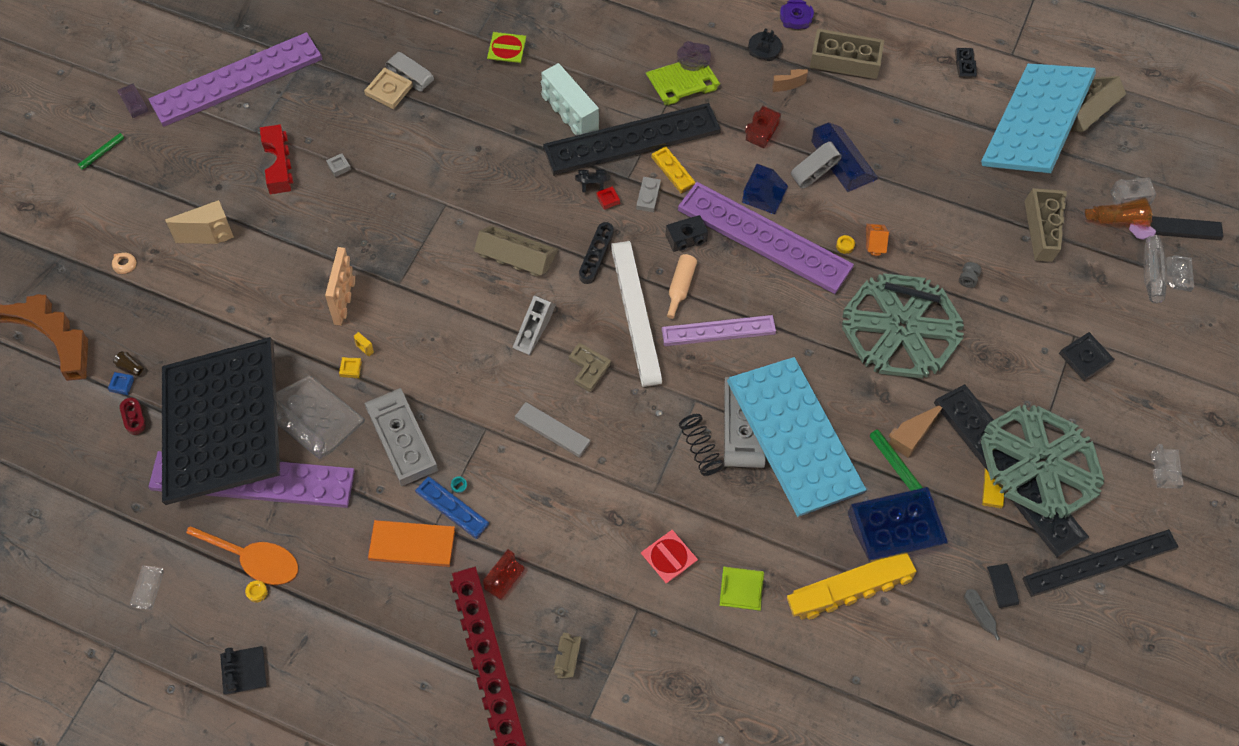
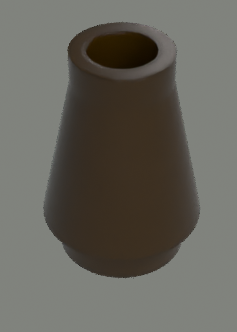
[113,351,144,377]

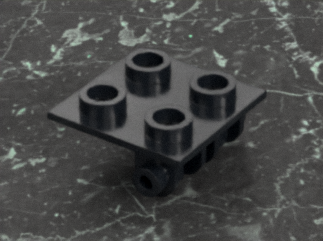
[220,646,267,695]

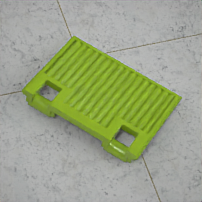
[646,55,720,105]

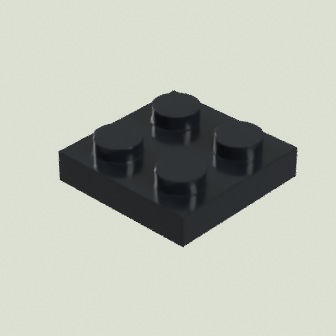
[1059,332,1115,381]

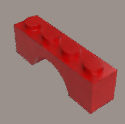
[260,124,293,195]

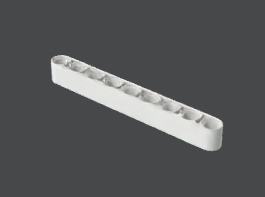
[611,241,662,387]

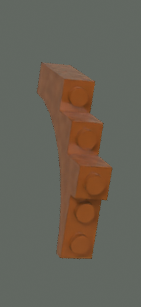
[0,294,88,381]

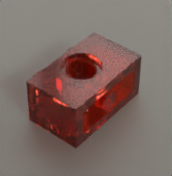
[745,106,781,149]

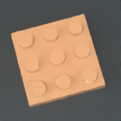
[325,247,355,326]

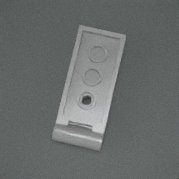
[724,377,765,468]
[364,388,438,487]

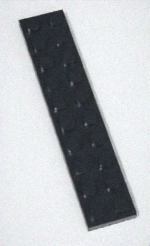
[543,103,721,176]
[934,384,1089,558]

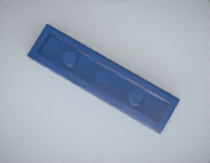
[415,476,489,539]

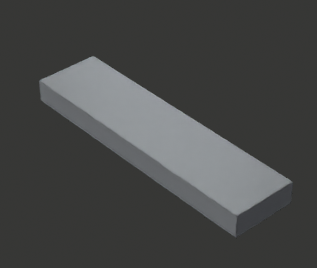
[515,402,590,458]

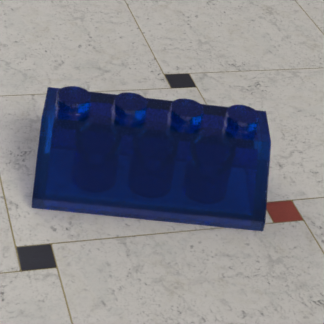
[811,122,878,192]

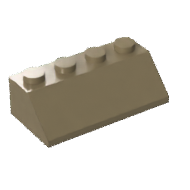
[1070,76,1126,132]
[474,225,558,276]

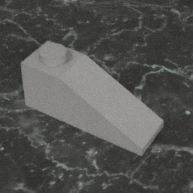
[512,296,556,355]

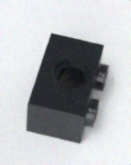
[665,215,708,252]

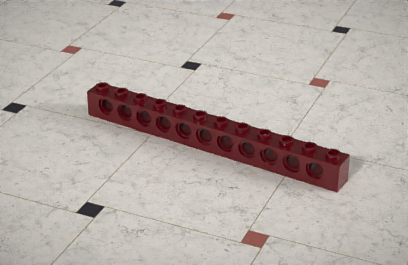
[450,566,527,746]

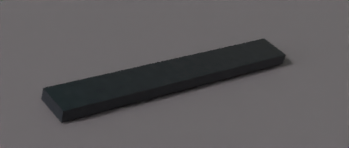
[1022,529,1179,597]

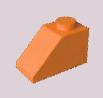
[866,223,889,256]

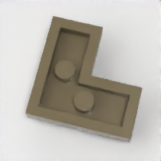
[569,343,611,392]

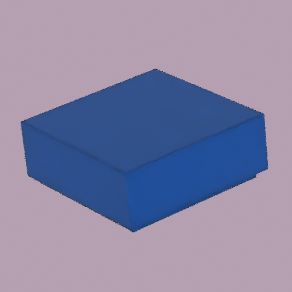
[108,372,135,395]

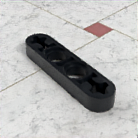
[579,222,614,284]

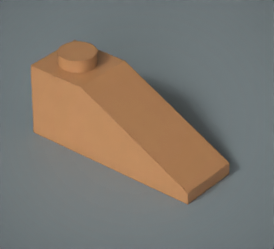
[889,406,942,458]

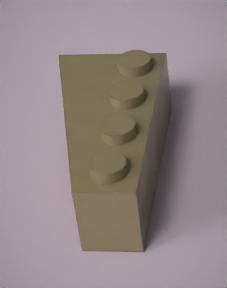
[1024,188,1067,262]

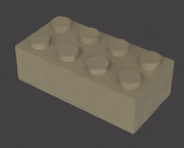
[810,29,884,79]

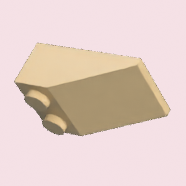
[165,200,234,244]

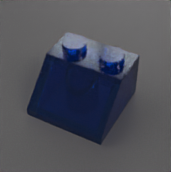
[742,164,788,214]

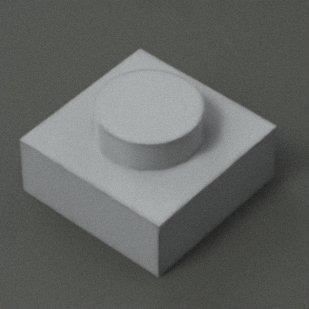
[326,153,351,177]

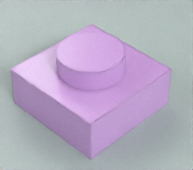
[1129,223,1156,239]

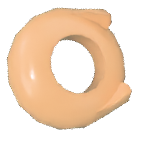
[112,253,137,274]

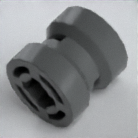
[959,262,982,288]

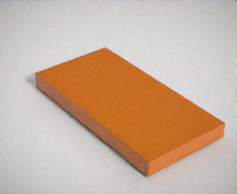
[368,520,455,567]

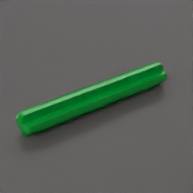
[870,429,923,495]

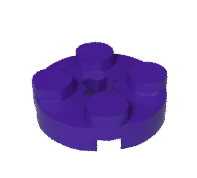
[780,0,814,29]

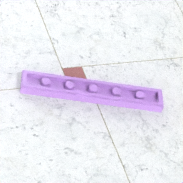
[662,315,776,346]

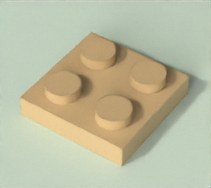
[364,68,413,109]

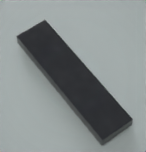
[1147,216,1224,240]

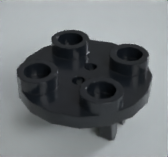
[748,28,782,61]
[575,169,611,193]

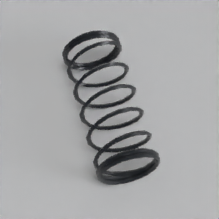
[679,413,724,476]

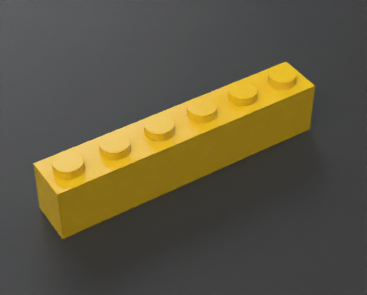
[792,550,917,620]

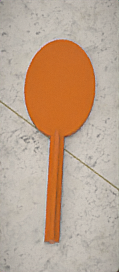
[186,526,298,585]

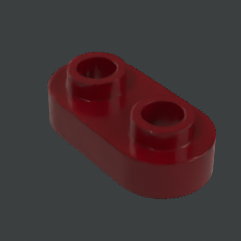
[120,398,146,435]

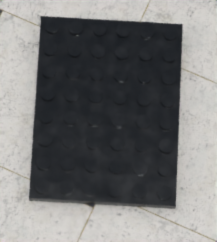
[162,337,280,505]

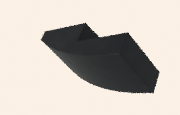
[955,48,977,77]
[987,563,1019,608]

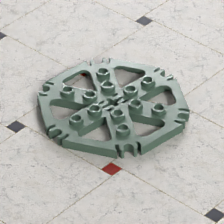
[842,273,964,378]
[981,405,1104,518]

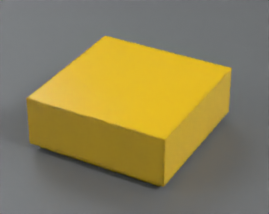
[354,332,374,356]
[339,357,362,378]

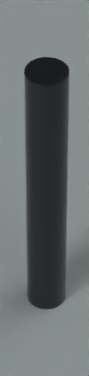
[884,282,941,303]

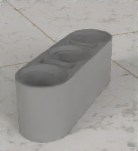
[385,52,434,91]
[791,142,842,189]

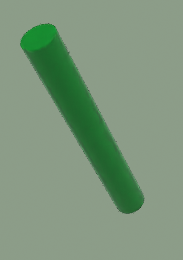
[77,133,124,170]

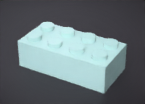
[541,63,599,135]

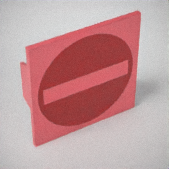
[640,530,698,584]

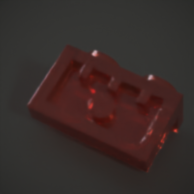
[483,549,525,600]

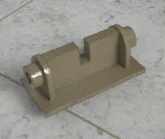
[553,633,581,679]

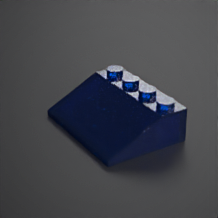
[848,487,948,562]

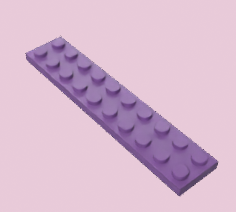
[149,32,322,127]
[678,182,854,294]
[149,451,355,508]

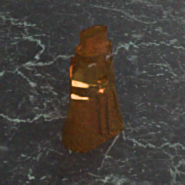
[1085,198,1152,227]

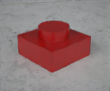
[596,186,620,210]

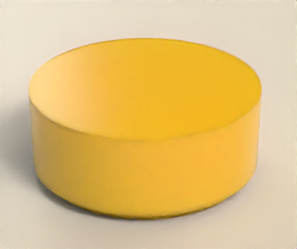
[836,235,855,254]
[245,581,268,603]

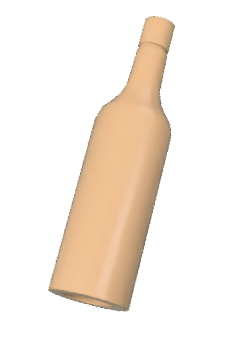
[667,254,697,319]

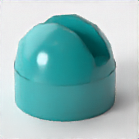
[451,476,467,493]

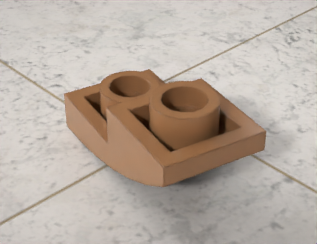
[772,69,808,92]

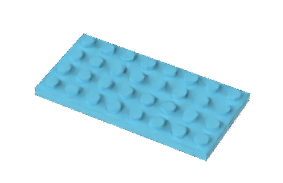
[981,64,1096,173]
[727,357,866,517]

